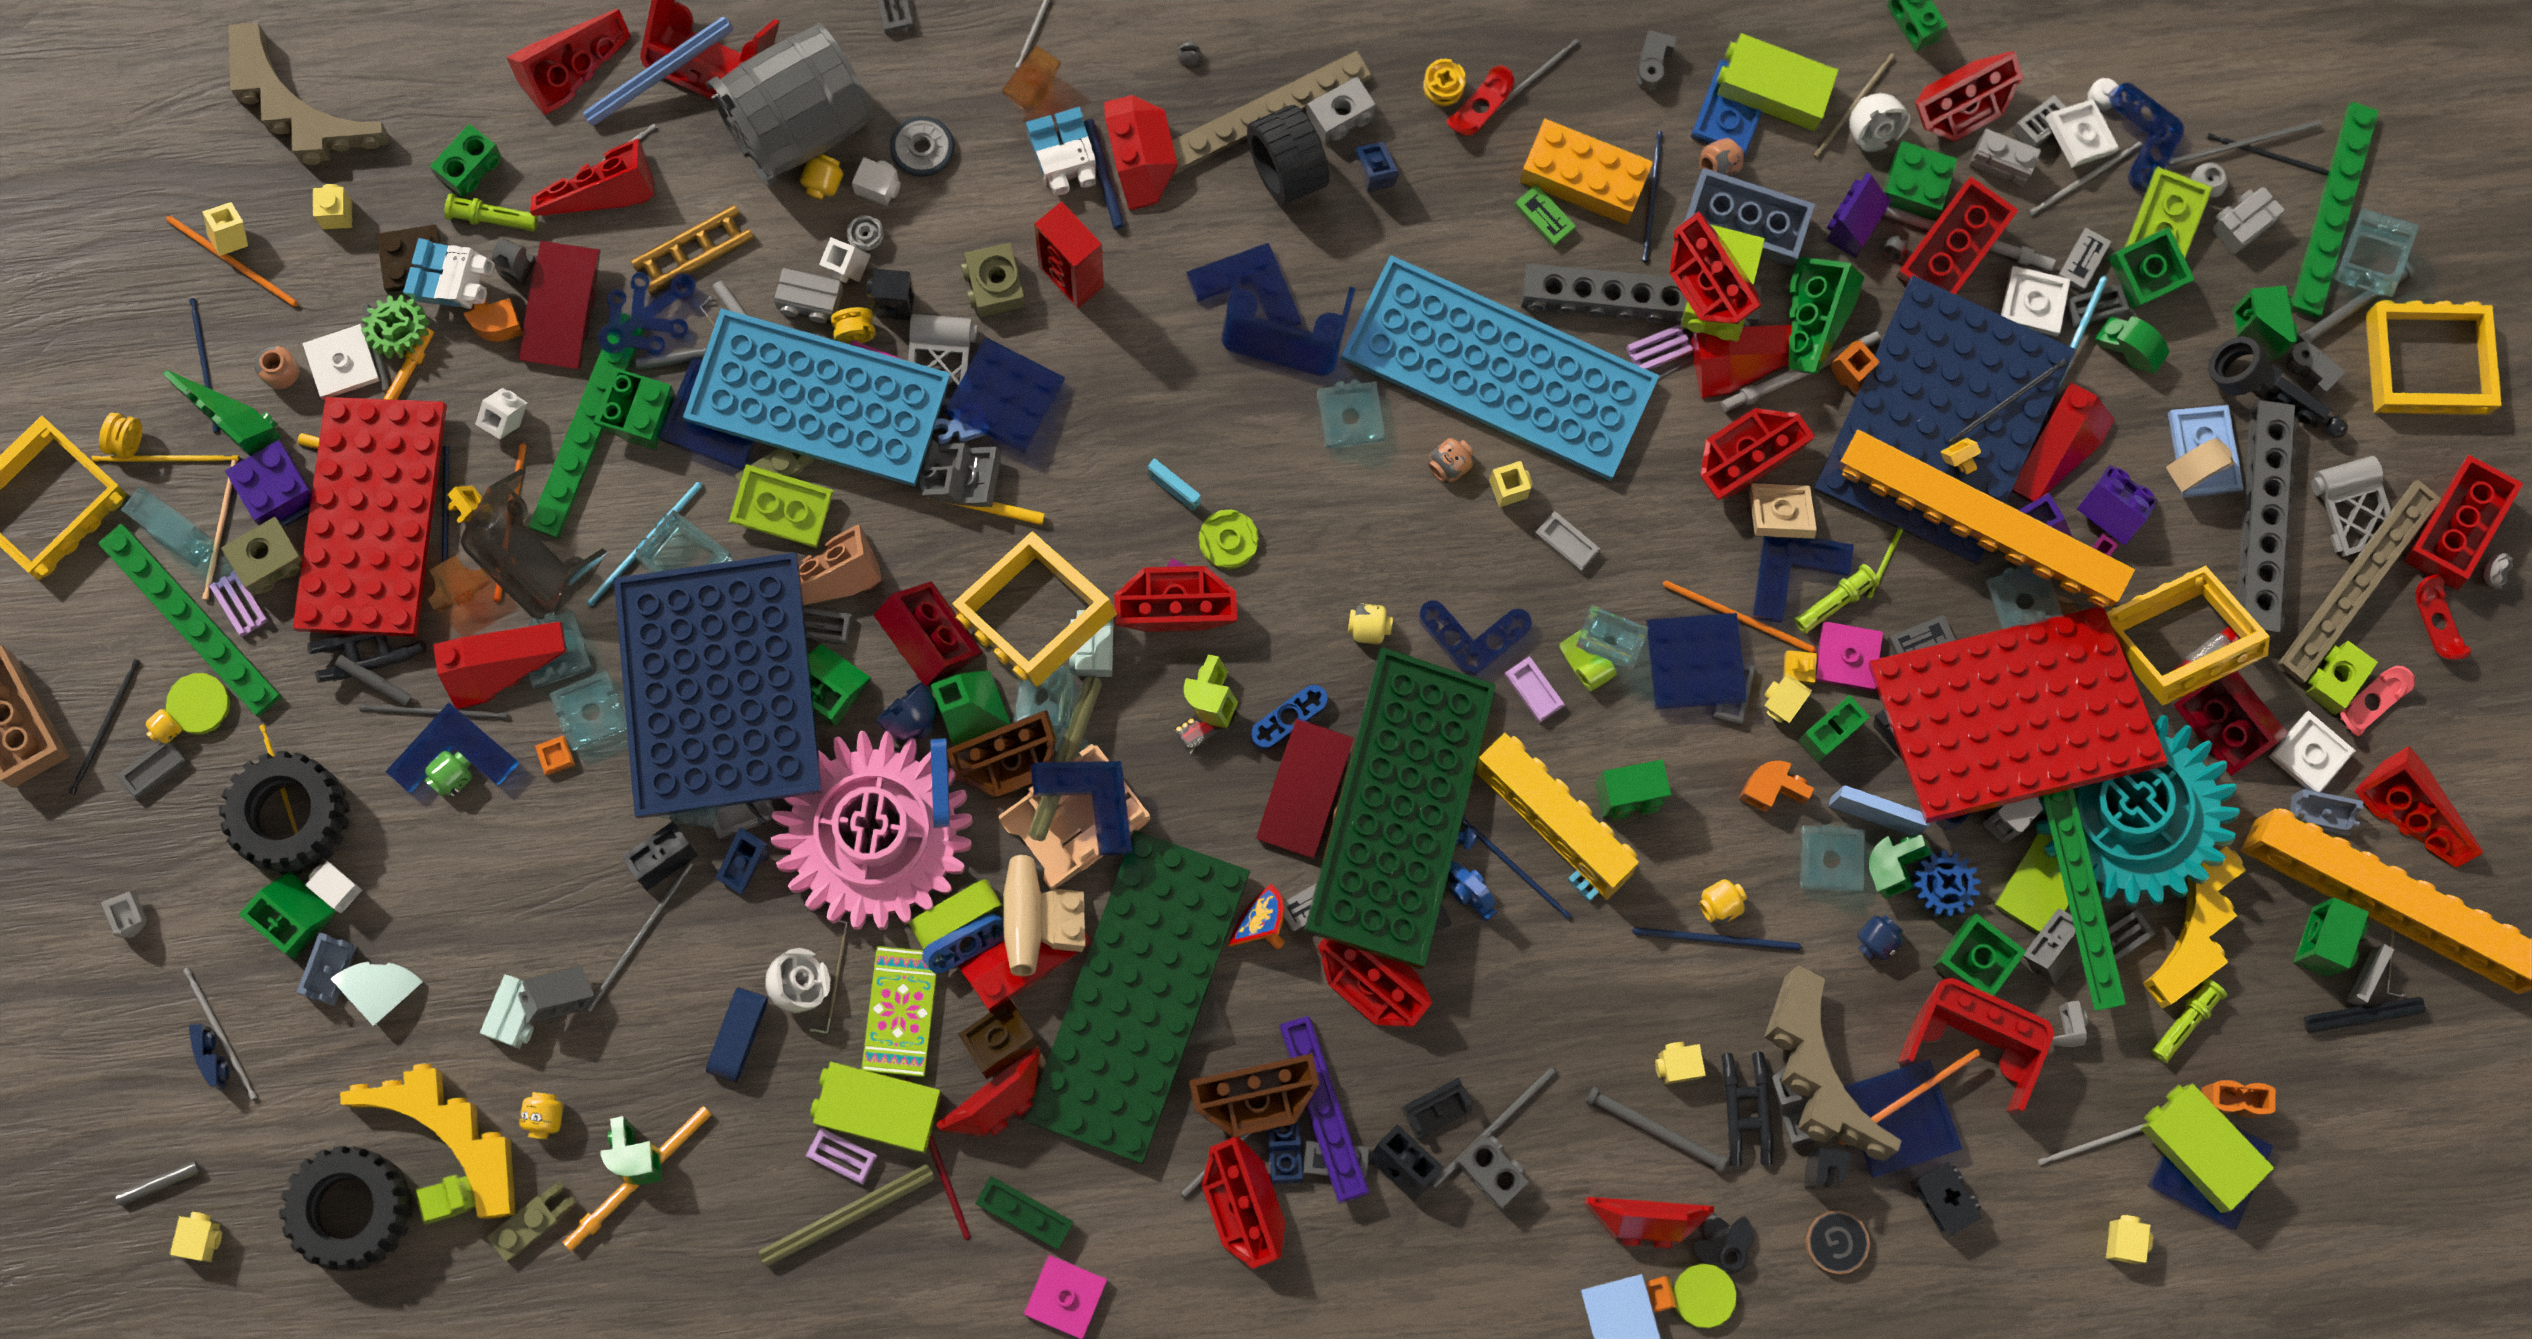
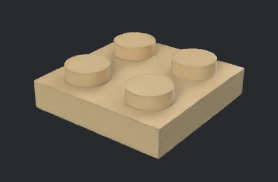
[1749,483,1817,538]

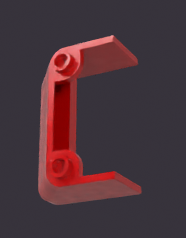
[640,0,780,100]
[1897,978,2054,1114]

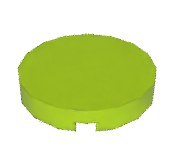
[1199,509,1259,570]
[166,673,231,735]
[1673,1264,1737,1328]

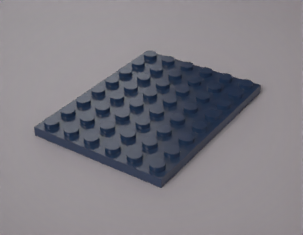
[1813,275,2076,564]
[614,552,823,819]

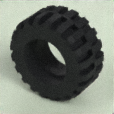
[219,751,350,875]
[279,1146,413,1272]

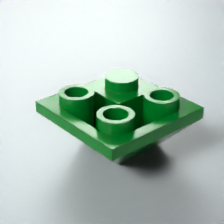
[931,670,1011,747]

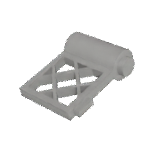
[908,314,978,407]
[2311,456,2391,557]

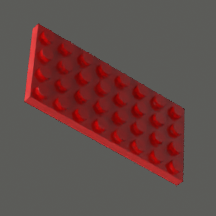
[293,397,447,637]

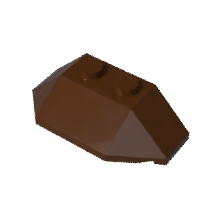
[947,710,1057,797]
[1189,1054,1319,1137]

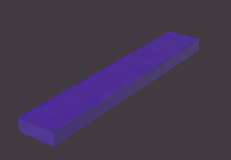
[1279,1015,1369,1204]

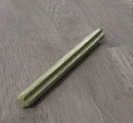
[1028,676,1102,842]
[759,1165,934,1266]

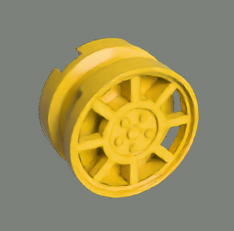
[1423,59,1466,106]
[831,307,876,345]
[99,413,142,459]

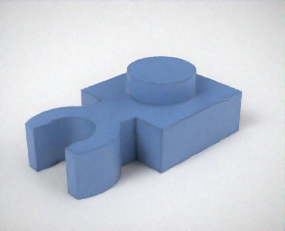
[934,404,989,444]

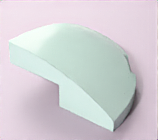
[331,962,423,1026]

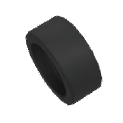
[2208,336,2270,396]

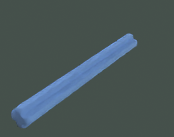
[583,17,733,125]

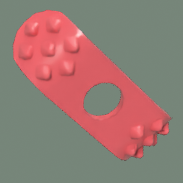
[2340,666,2416,737]

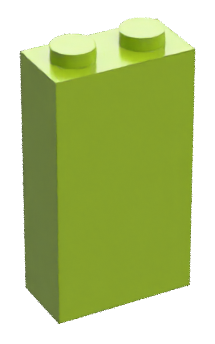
[1716,33,1838,131]
[1680,224,1765,342]
[810,1062,942,1154]
[2140,1083,2274,1213]

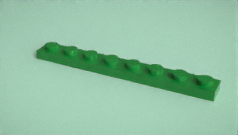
[2292,101,2379,319]
[528,311,647,540]
[98,523,282,718]
[2042,789,2126,1012]

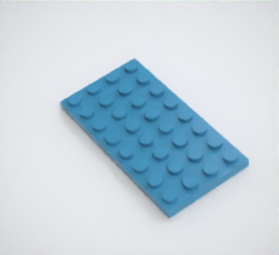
[683,308,951,487]

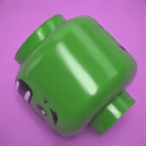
[425,751,472,797]

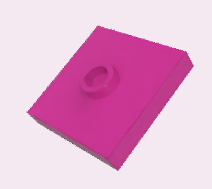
[1815,621,1883,691]
[1023,1255,1107,1339]

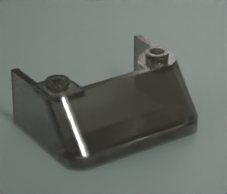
[461,469,607,622]

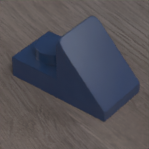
[1356,142,1398,192]
[715,828,769,894]

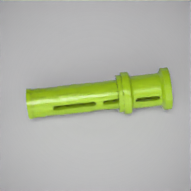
[444,193,539,232]
[1794,564,1880,634]
[2151,978,2228,1063]

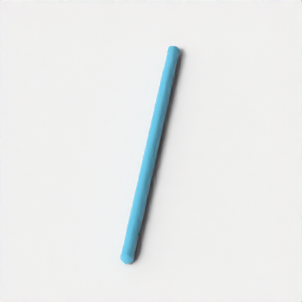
[2044,276,2107,420]
[587,482,702,606]

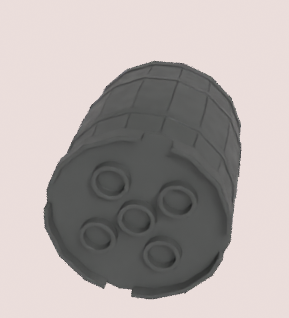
[706,22,875,185]

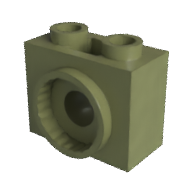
[960,242,1025,317]
[221,517,303,596]

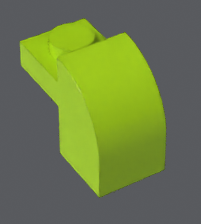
[1184,655,1238,728]
[416,1175,476,1225]

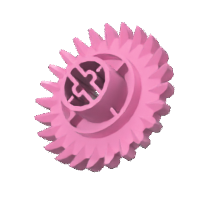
[771,731,973,930]

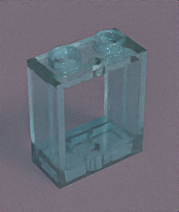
[2335,208,2420,297]
[121,486,214,568]
[634,510,734,573]

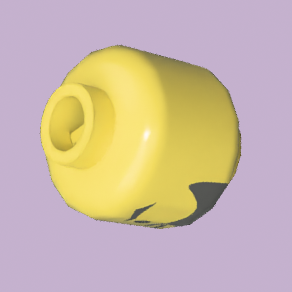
[1348,603,1393,645]

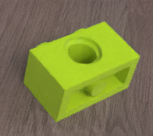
[2305,641,2378,715]

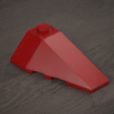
[1690,325,1792,399]
[433,621,567,710]

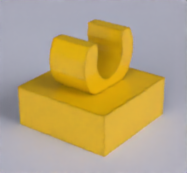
[1940,438,1981,475]
[447,485,490,523]
[1783,650,1817,685]

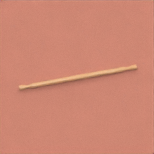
[202,460,238,601]

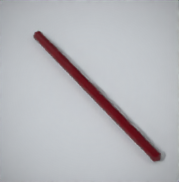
[904,1077,971,1241]

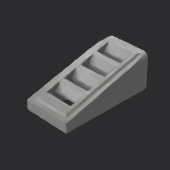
[2012,95,2067,148]

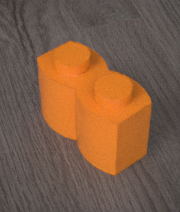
[2201,1080,2276,1118]

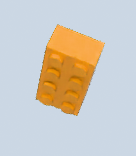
[1519,118,1653,225]

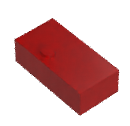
[1896,176,2019,295]
[1034,201,1104,309]
[2404,455,2524,591]

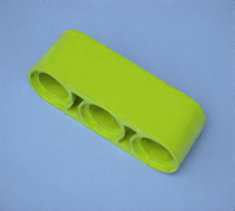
[909,879,1002,950]

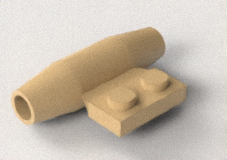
[1003,855,1085,976]

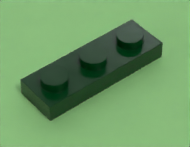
[975,1176,1074,1250]

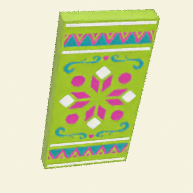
[862,946,939,1077]

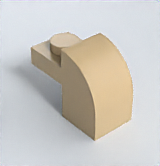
[2166,438,2236,492]

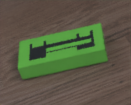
[1514,184,1576,247]

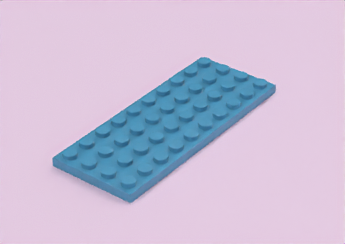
[1341,255,1660,481]

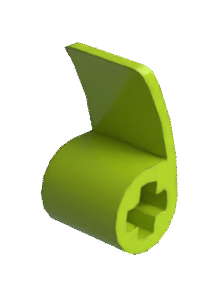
[1559,629,1617,692]

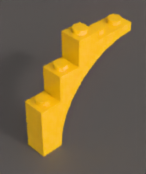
[2143,846,2246,1009]
[340,1064,516,1219]

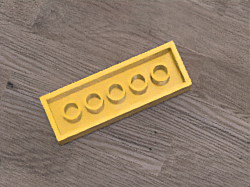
[1476,733,1639,900]

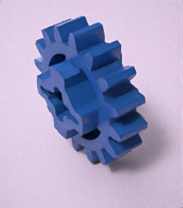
[1911,850,1981,918]

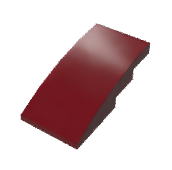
[519,241,601,369]
[1256,718,1354,858]

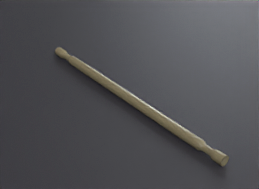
[1813,53,1895,159]

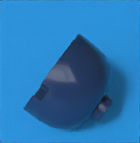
[876,681,938,741]

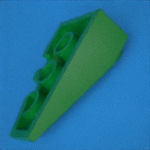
[1789,256,1865,375]
[163,370,282,456]

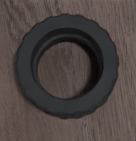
[1247,105,1330,205]

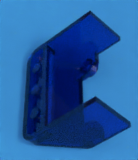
[1221,257,1356,377]

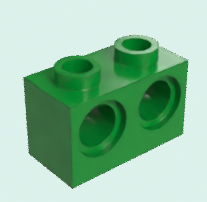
[1886,0,1948,53]
[429,124,502,198]
[1798,695,1870,763]

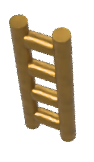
[630,204,755,295]

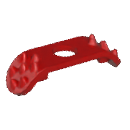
[1446,65,1515,136]
[2415,575,2471,659]

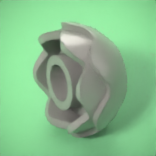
[2191,163,2228,198]
[847,215,884,251]
[2483,553,2513,589]

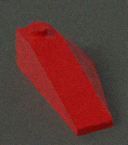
[506,9,631,115]
[530,138,654,216]
[2011,382,2115,503]
[2354,746,2483,868]
[957,932,1092,1013]

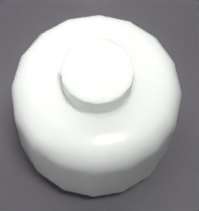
[2088,78,2120,111]

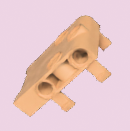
[998,744,1151,890]

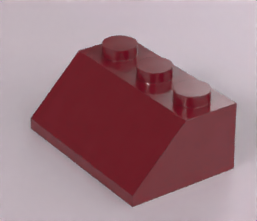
[874,581,983,687]
[2173,671,2288,776]

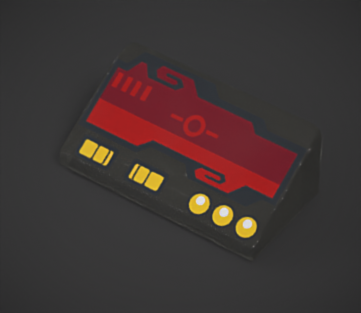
[1173,710,1241,754]

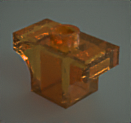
[1002,46,1061,110]
[428,555,492,613]

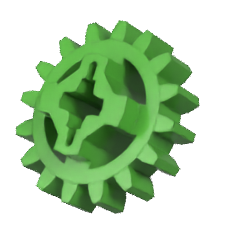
[361,295,430,359]

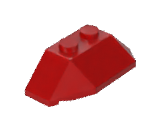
[1915,51,2024,142]
[1104,95,1178,211]
[1669,212,1762,324]
[1700,408,1815,501]
[1114,566,1237,632]
[1318,938,1433,1027]
[936,1046,1041,1137]
[1202,1136,1286,1269]
[1584,1196,1714,1249]

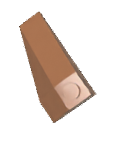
[799,524,882,605]

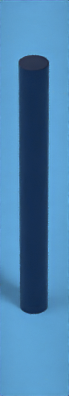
[1084,119,1125,230]

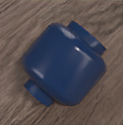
[1857,915,1904,961]

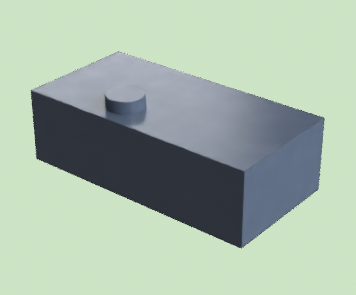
[1684,168,1815,267]

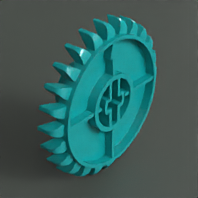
[2035,715,2239,907]

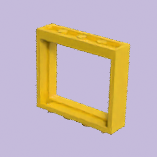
[2366,300,2502,415]
[0,416,128,581]
[952,531,1117,688]
[2106,566,2270,706]

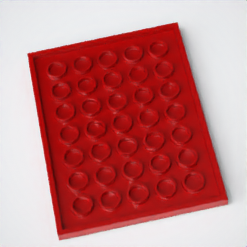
[1869,607,2167,824]

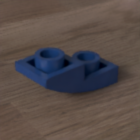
[189,1024,230,1090]
[1268,1118,1303,1185]

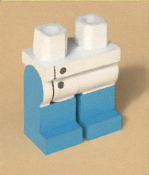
[1026,107,1096,196]
[403,238,495,309]

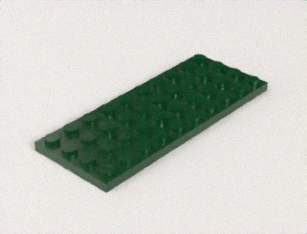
[1304,647,1496,969]
[1025,830,1251,1164]

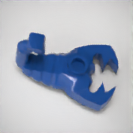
[1448,827,1498,921]

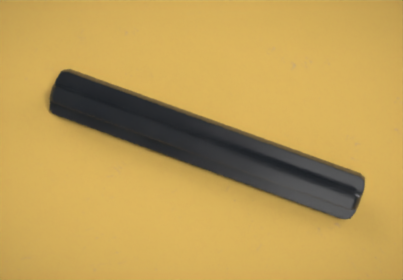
[2304,997,2426,1033]

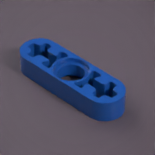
[1251,685,1327,750]
[931,739,950,828]
[922,913,1004,973]

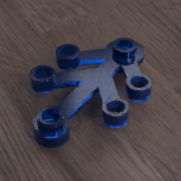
[598,272,696,356]

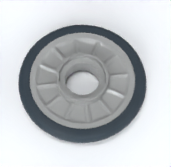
[890,116,954,177]

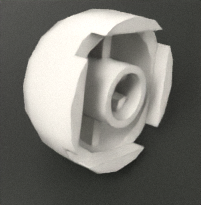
[1849,93,1910,152]
[765,948,830,1013]

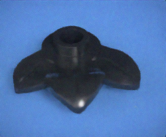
[1693,1214,1753,1274]

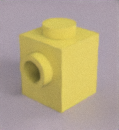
[313,184,352,229]
[202,202,248,256]
[1489,461,1533,507]
[1763,673,1812,723]
[1655,1042,1706,1085]
[170,1212,222,1262]
[2106,1215,2153,1264]

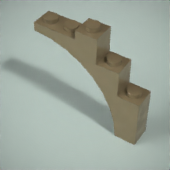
[228,23,389,165]
[1764,965,1902,1161]

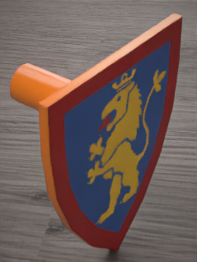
[1229,884,1285,949]

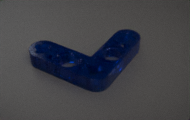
[2109,83,2184,191]
[1419,600,1532,675]

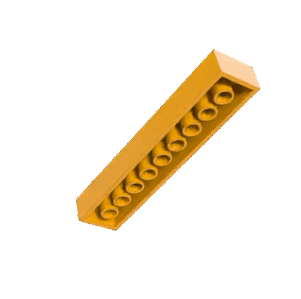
[1838,429,2135,608]
[2240,808,2532,994]

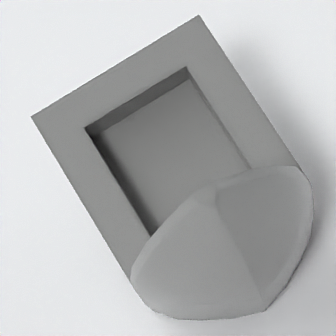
[101,890,147,938]
[2051,1001,2088,1047]

